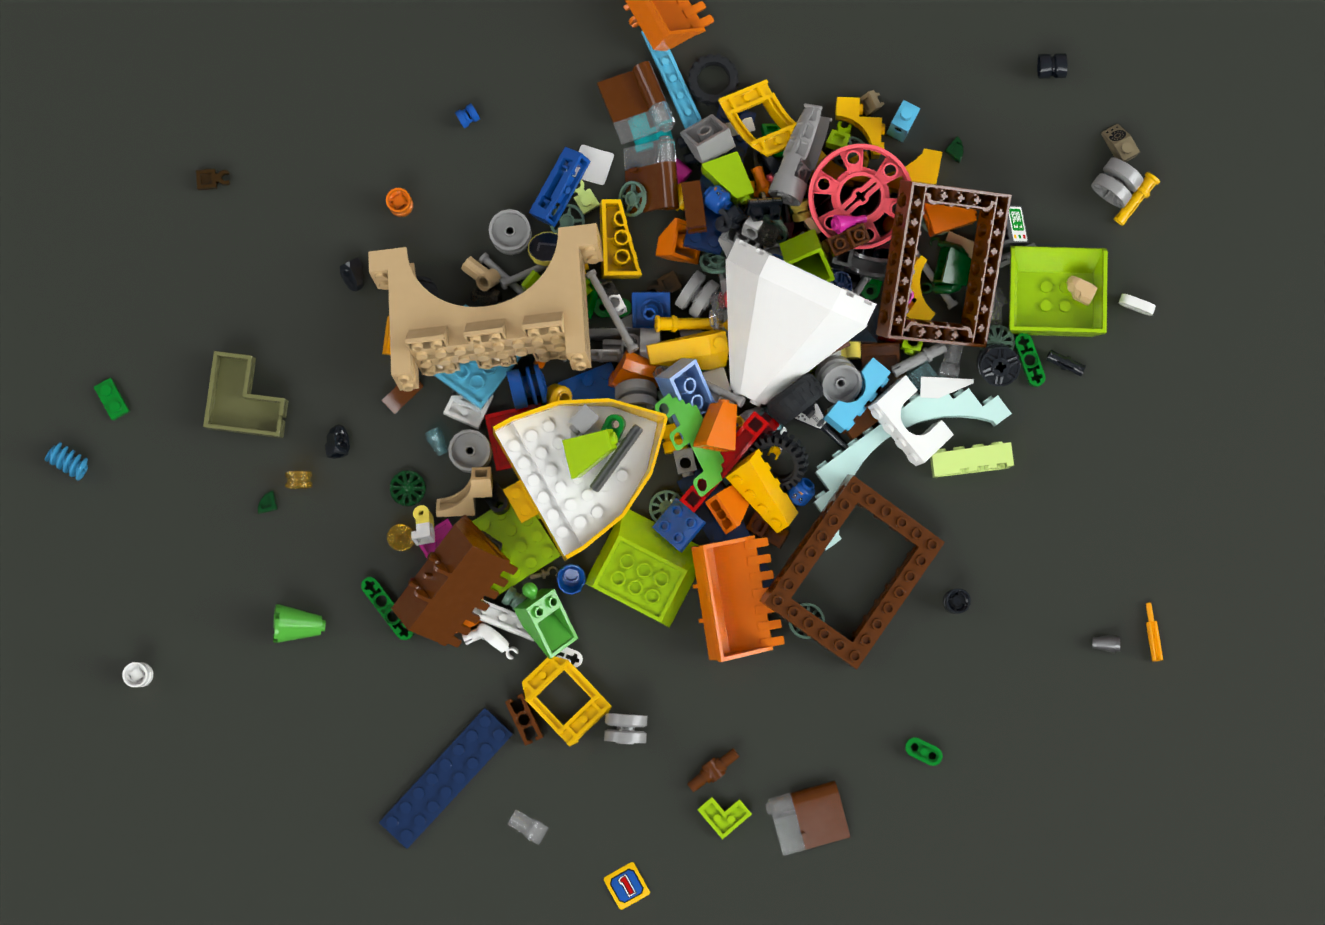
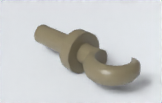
[529,566,559,580]

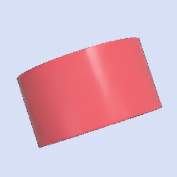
[808,144,911,249]

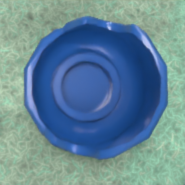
[557,563,586,595]

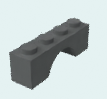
[828,249,888,282]

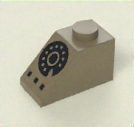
[1101,124,1140,162]

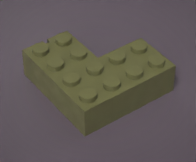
[203,351,289,439]

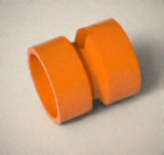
[386,188,413,217]

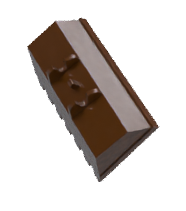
[391,515,518,647]

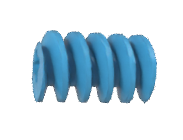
[45,442,88,481]

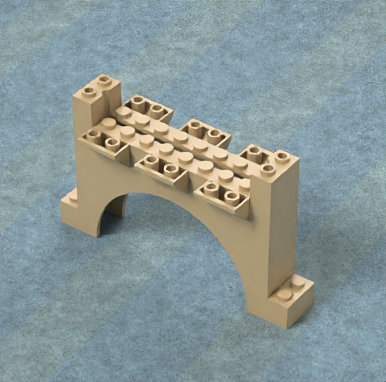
[368,223,603,392]

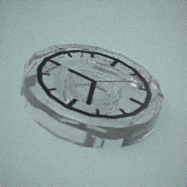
[709,292,725,330]

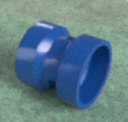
[455,103,480,129]

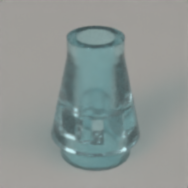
[425,427,448,456]

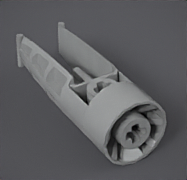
[768,103,832,206]
[563,328,661,363]

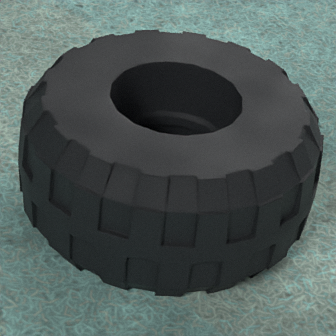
[767,373,824,425]

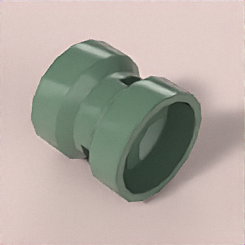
[501,586,527,611]

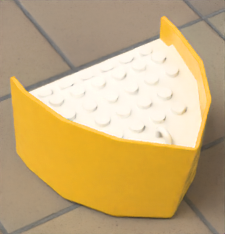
[493,398,668,561]

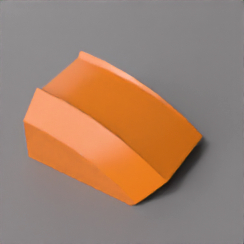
[608,350,663,388]

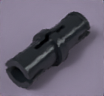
[1046,349,1086,377]

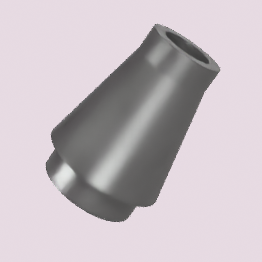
[1092,634,1120,653]

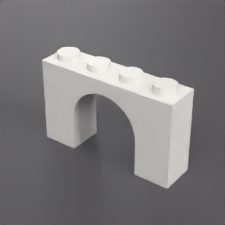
[868,375,954,467]

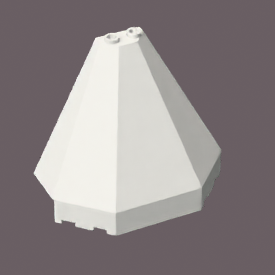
[725,238,876,407]

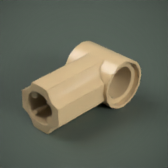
[461,256,501,291]

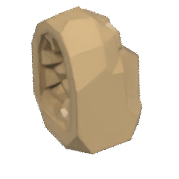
[1066,276,1098,306]

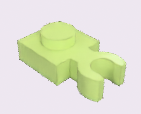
[574,180,600,215]

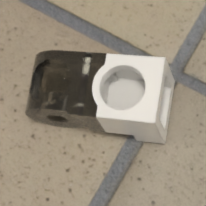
[741,216,780,247]
[601,279,627,316]

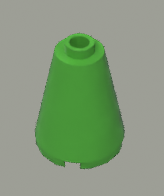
[273,604,326,643]

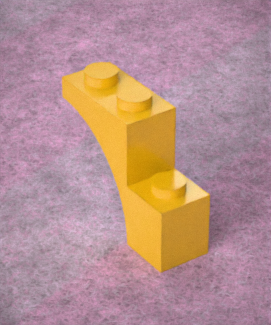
[835,97,885,159]
[906,255,936,320]

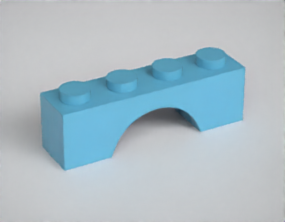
[823,358,891,433]

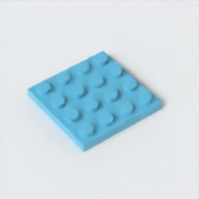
[434,304,521,410]

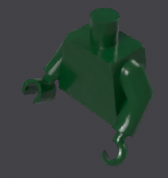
[922,237,972,295]

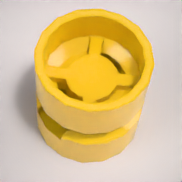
[662,423,689,454]

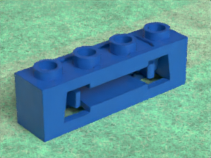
[529,147,591,227]

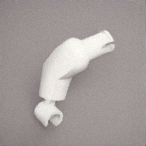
[462,623,519,659]

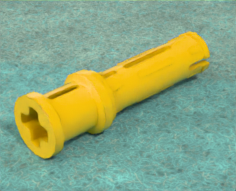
[1113,172,1160,226]
[654,315,714,332]

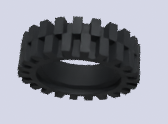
[747,430,809,491]

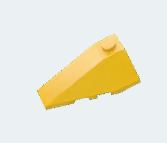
[646,328,729,370]

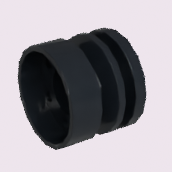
[976,342,1021,386]

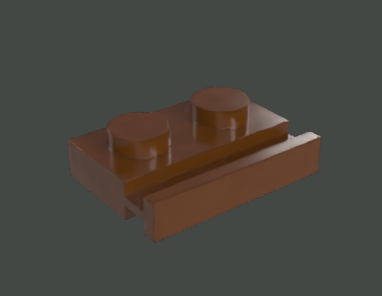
[861,343,900,371]

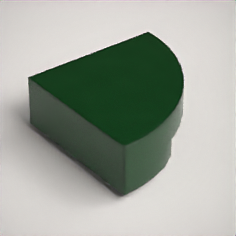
[944,136,964,163]
[258,491,278,514]

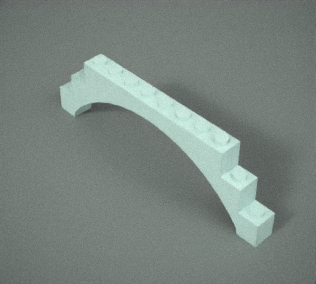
[813,388,1012,551]

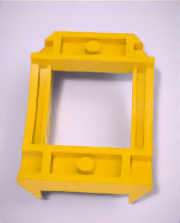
[718,79,796,157]
[522,656,612,747]

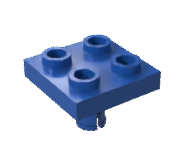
[632,292,671,331]
[652,498,706,552]

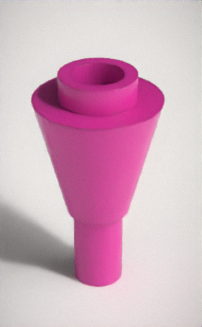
[831,215,867,234]

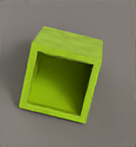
[779,228,835,282]

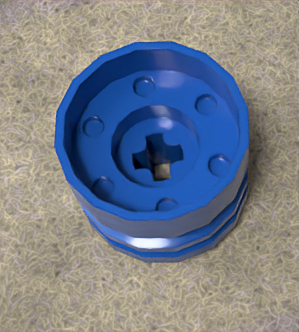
[506,364,547,410]

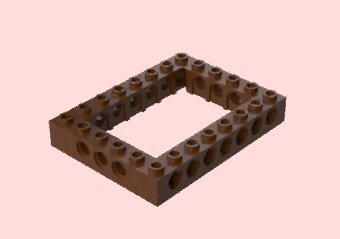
[876,179,1012,348]
[760,474,945,669]

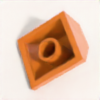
[655,218,700,264]

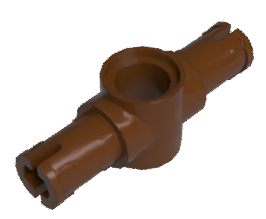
[687,748,740,792]

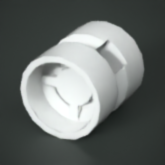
[122,662,153,687]

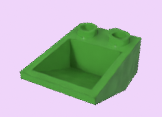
[514,582,578,659]

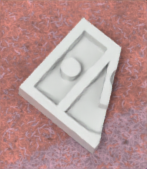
[443,395,494,429]

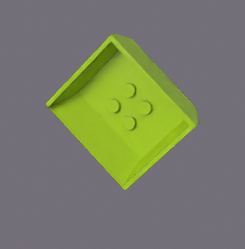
[1009,246,1108,337]
[585,509,698,628]

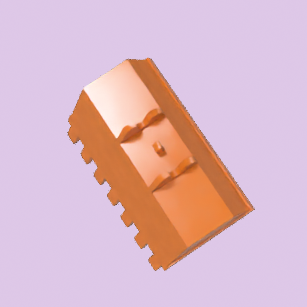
[624,0,714,51]
[691,535,785,662]

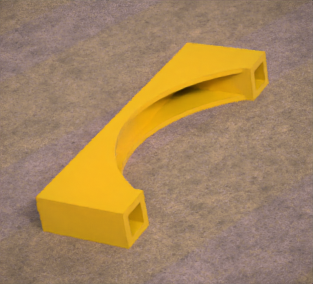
[809,148,942,194]

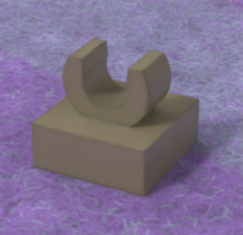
[860,90,884,116]

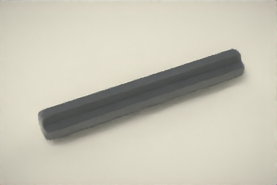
[590,424,643,492]

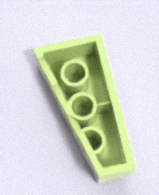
[930,441,1014,478]

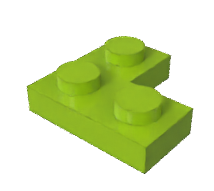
[697,797,752,840]

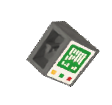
[1003,205,1029,248]

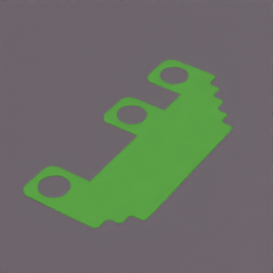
[655,393,724,497]

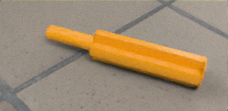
[1146,602,1164,662]

